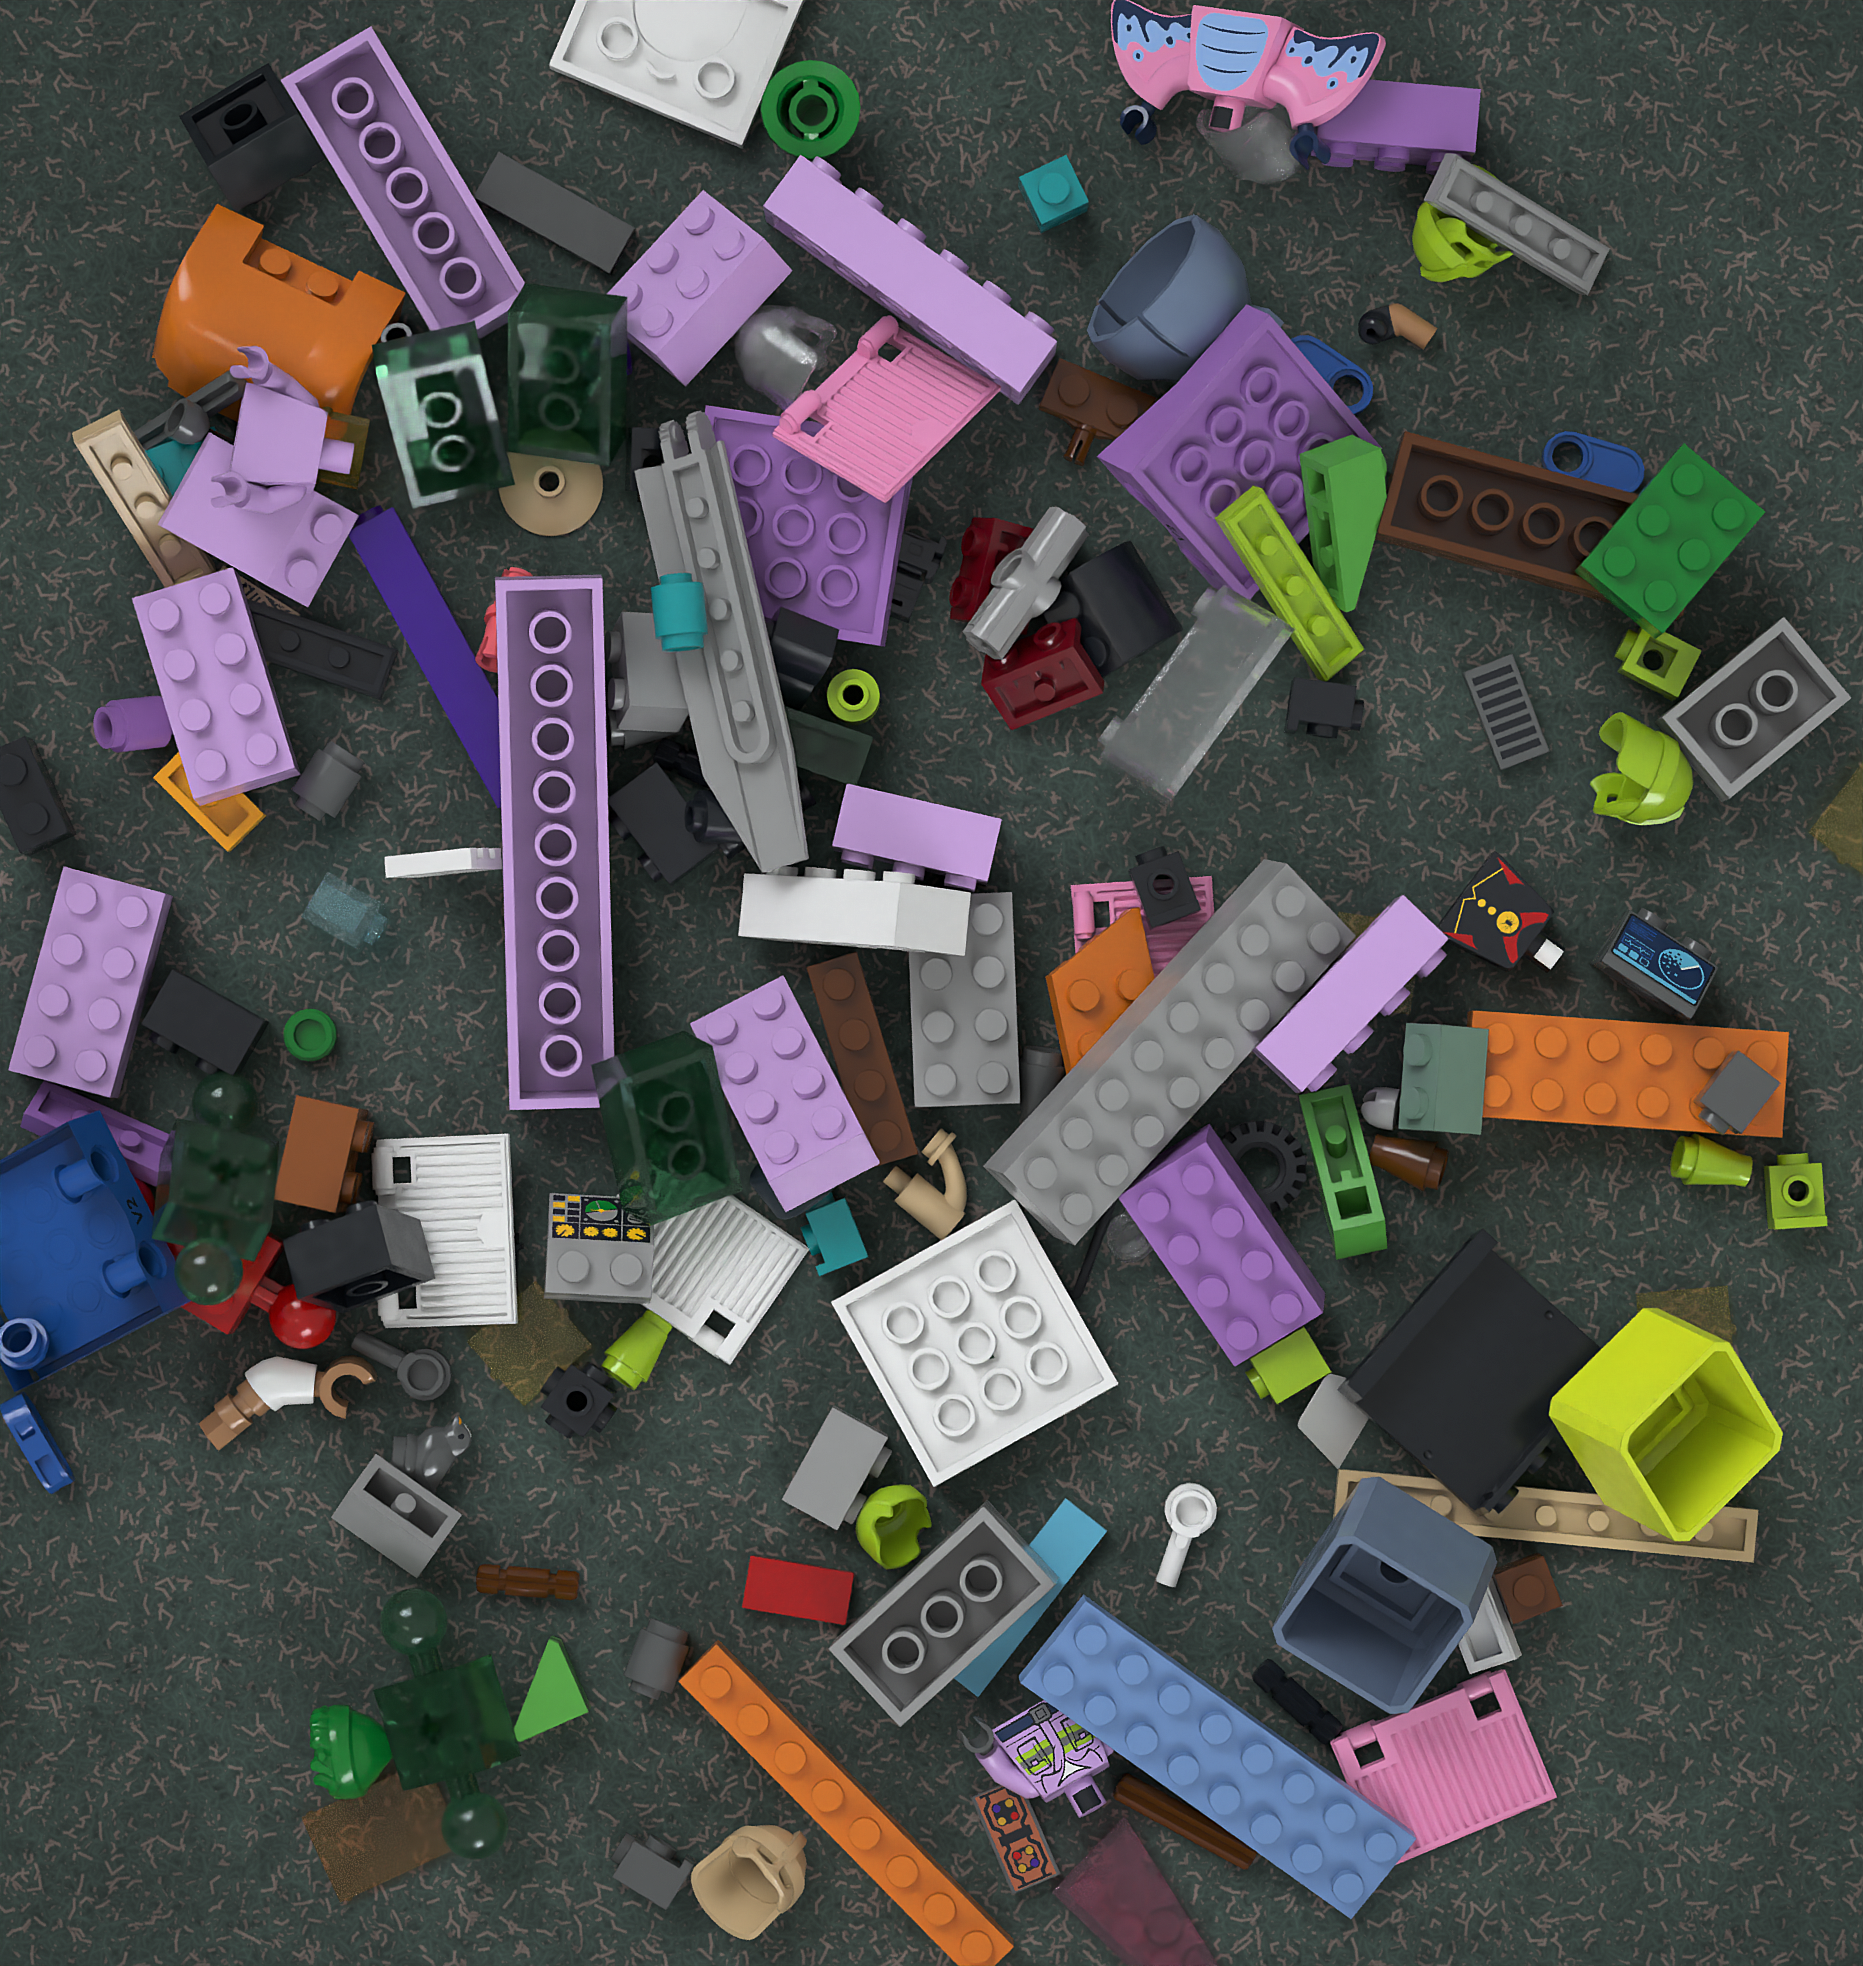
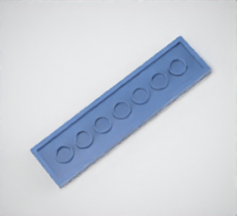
[1019,1594,1416,1919]

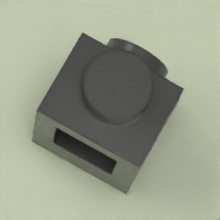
[610,1832,696,1910]

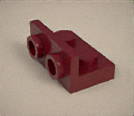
[949,517,1034,635]
[981,618,1105,730]

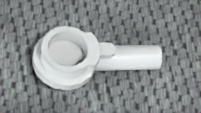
[1156,1483,1217,1587]

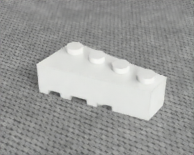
[738,866,971,956]

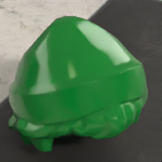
[309,1704,394,1800]

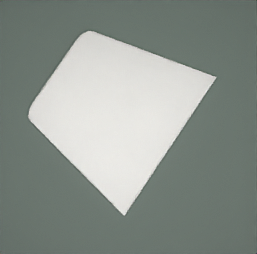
[1298,1374,1369,1469]

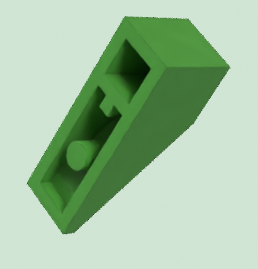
[1299,435,1387,612]
[1299,1084,1387,1260]

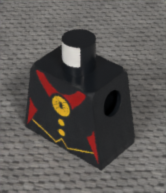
[1436,851,1565,973]

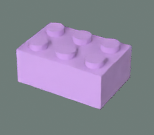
[596,190,792,387]
[832,784,1002,892]

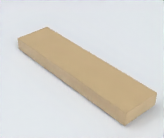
[72,410,217,588]

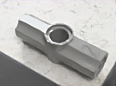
[963,507,1089,660]

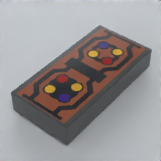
[971,1784,1061,1895]

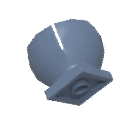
[1087,214,1284,385]

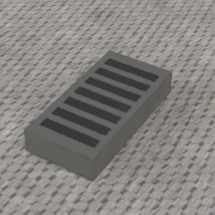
[1462,654,1550,771]

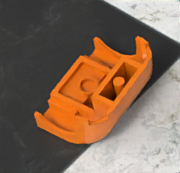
[152,204,406,440]

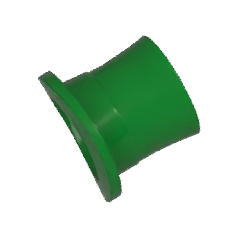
[760,60,860,161]

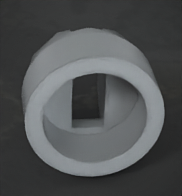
[1361,1087,1401,1131]

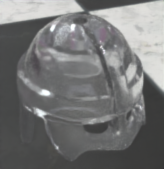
[1196,103,1301,185]
[734,305,837,411]

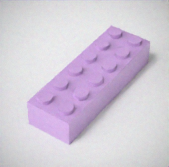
[281,26,537,358]
[763,155,1057,405]

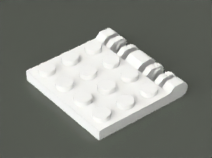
[549,0,805,149]

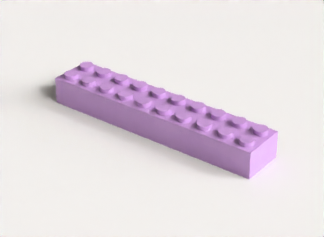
[495,575,616,1110]

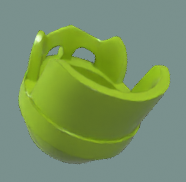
[1412,164,1513,282]
[1590,712,1693,825]

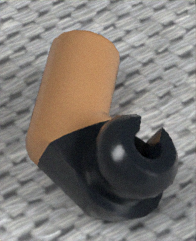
[1358,303,1438,350]

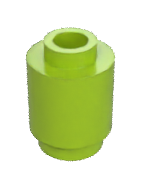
[827,669,880,725]

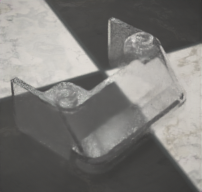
[1098,584,1295,809]

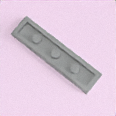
[1424,153,1610,295]

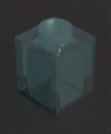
[301,872,388,950]

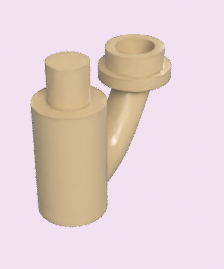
[883,1128,967,1240]

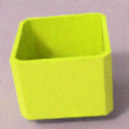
[1549,1308,1783,1541]

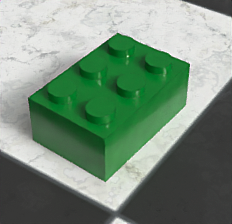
[1575,443,1765,639]

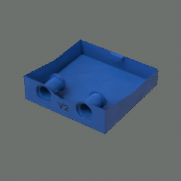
[0,1110,195,1392]

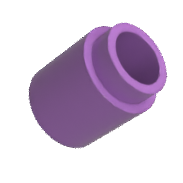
[93,695,173,753]

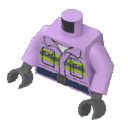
[956,1700,1114,1818]

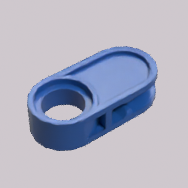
[1291,335,1373,415]
[1541,431,1645,493]
[0,1391,75,1494]

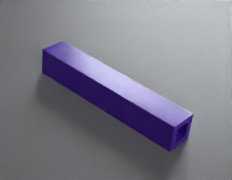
[348,505,501,811]

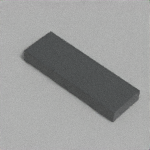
[473,152,636,276]

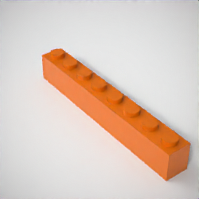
[678,1640,1014,1966]

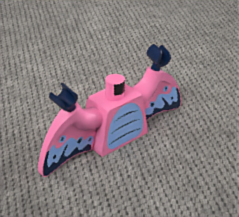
[1111,0,1386,170]

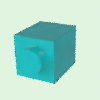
[1018,155,1089,233]

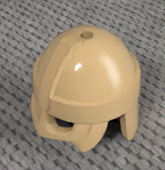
[691,1825,807,1940]

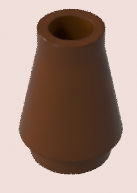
[1369,1134,1450,1191]

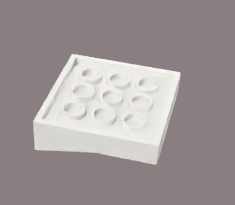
[831,1200,1118,1487]

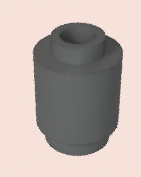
[291,740,365,821]
[623,1618,690,1700]

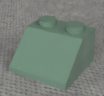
[1398,1023,1489,1135]

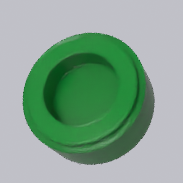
[284,1009,337,1061]

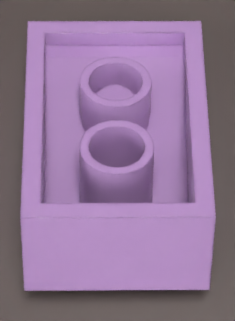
[158,432,359,607]

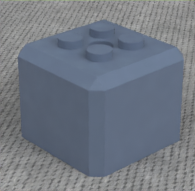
[1272,1476,1497,1714]

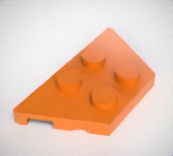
[1045,907,1155,1075]

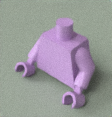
[211,346,354,514]

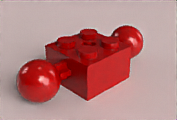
[134,1177,336,1349]

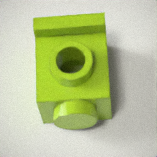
[1614,627,1702,701]
[1764,1153,1828,1229]

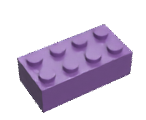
[1118,1124,1325,1367]

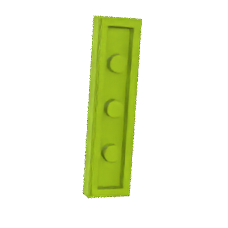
[1214,485,1364,682]

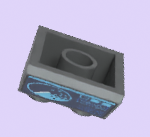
[1591,908,1718,1021]

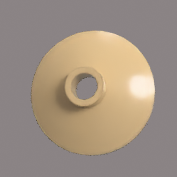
[499,432,603,536]

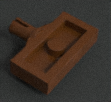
[1039,358,1156,466]

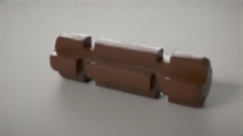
[476,1564,580,1600]

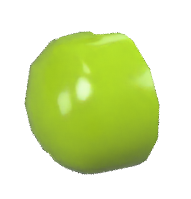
[855,1484,932,1570]

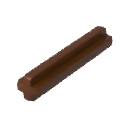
[1113,1773,1257,1869]

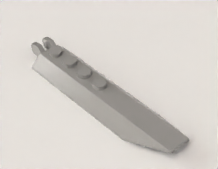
[634,410,809,873]

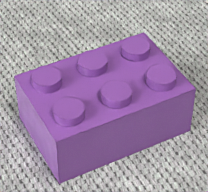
[1311,80,1481,175]

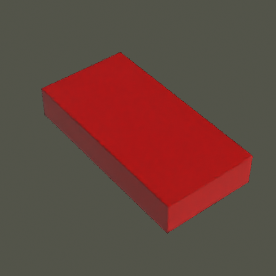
[742,1555,854,1625]

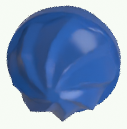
[0,1318,49,1370]

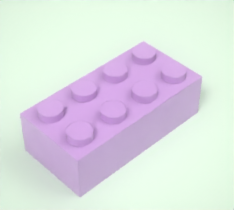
[132,567,301,806]
[8,866,173,1098]
[1252,895,1449,1093]
[690,975,880,1212]

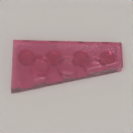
[1052,1815,1219,1966]

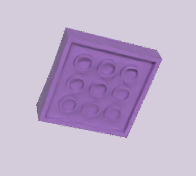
[1097,304,1382,604]
[705,405,913,647]

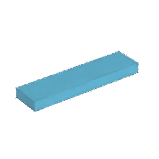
[954,1498,1107,1697]

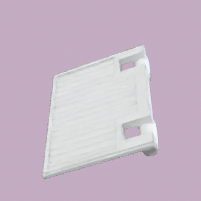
[371,1134,518,1328]
[617,1142,809,1365]

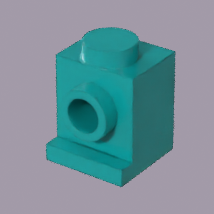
[800,1192,869,1276]

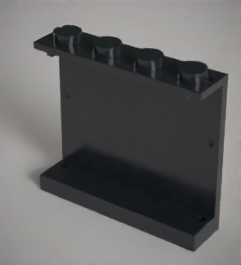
[1337,1228,1602,1516]

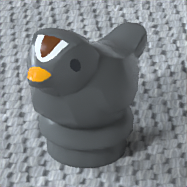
[391,1416,472,1497]

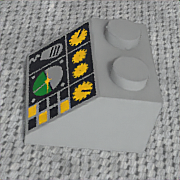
[544,1193,655,1304]

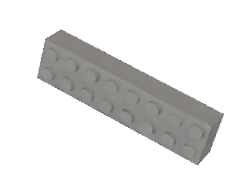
[983,859,1356,1245]

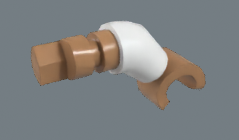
[199,1355,378,1451]

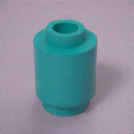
[650,573,708,652]

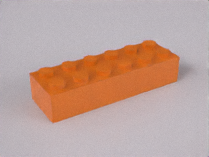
[1467,1011,1789,1138]

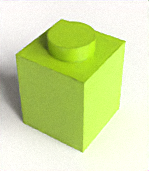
[1245,1326,1331,1404]

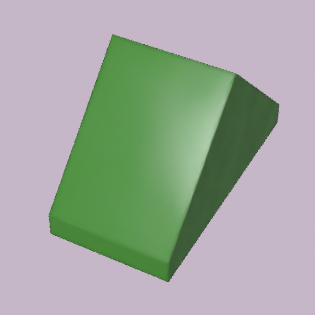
[511,1636,591,1742]

